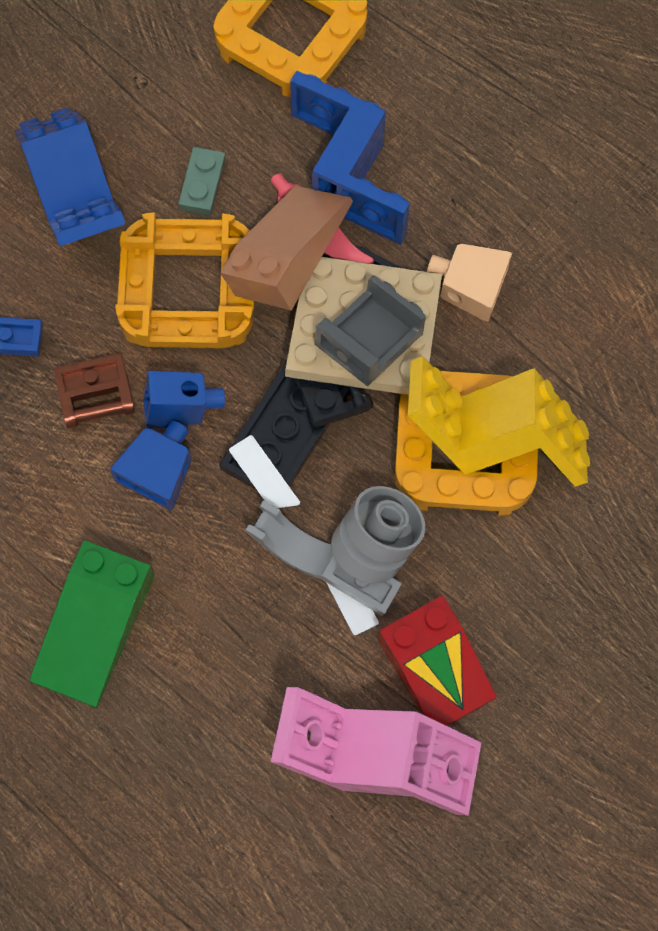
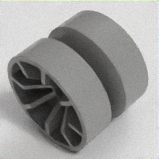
[331,486,425,583]

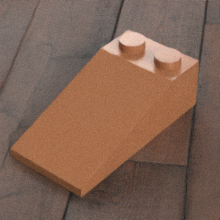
[220,185,353,310]

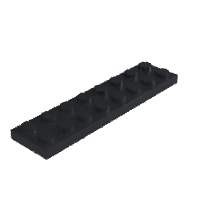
[219,246,400,490]

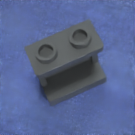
[315,275,426,387]

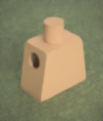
[427,244,512,322]

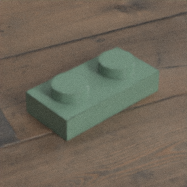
[178,147,226,216]

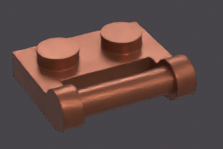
[53,353,135,429]

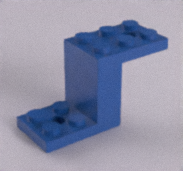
[290,71,410,245]
[14,107,126,247]

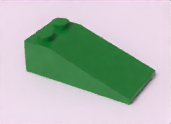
[29,540,154,709]

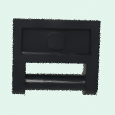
[294,378,374,428]

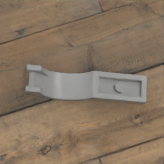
[244,500,402,616]

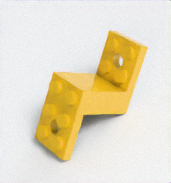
[408,356,590,487]

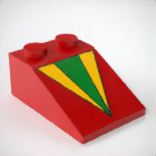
[378,595,497,726]

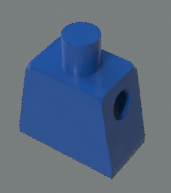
[143,371,225,429]
[110,421,192,511]

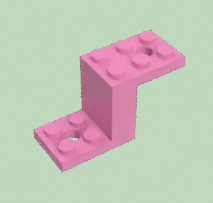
[271,687,481,816]

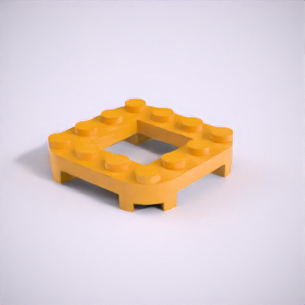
[214,0,367,98]
[115,212,255,348]
[394,371,538,516]

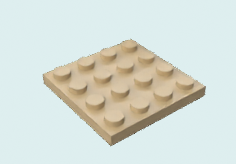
[285,257,442,395]

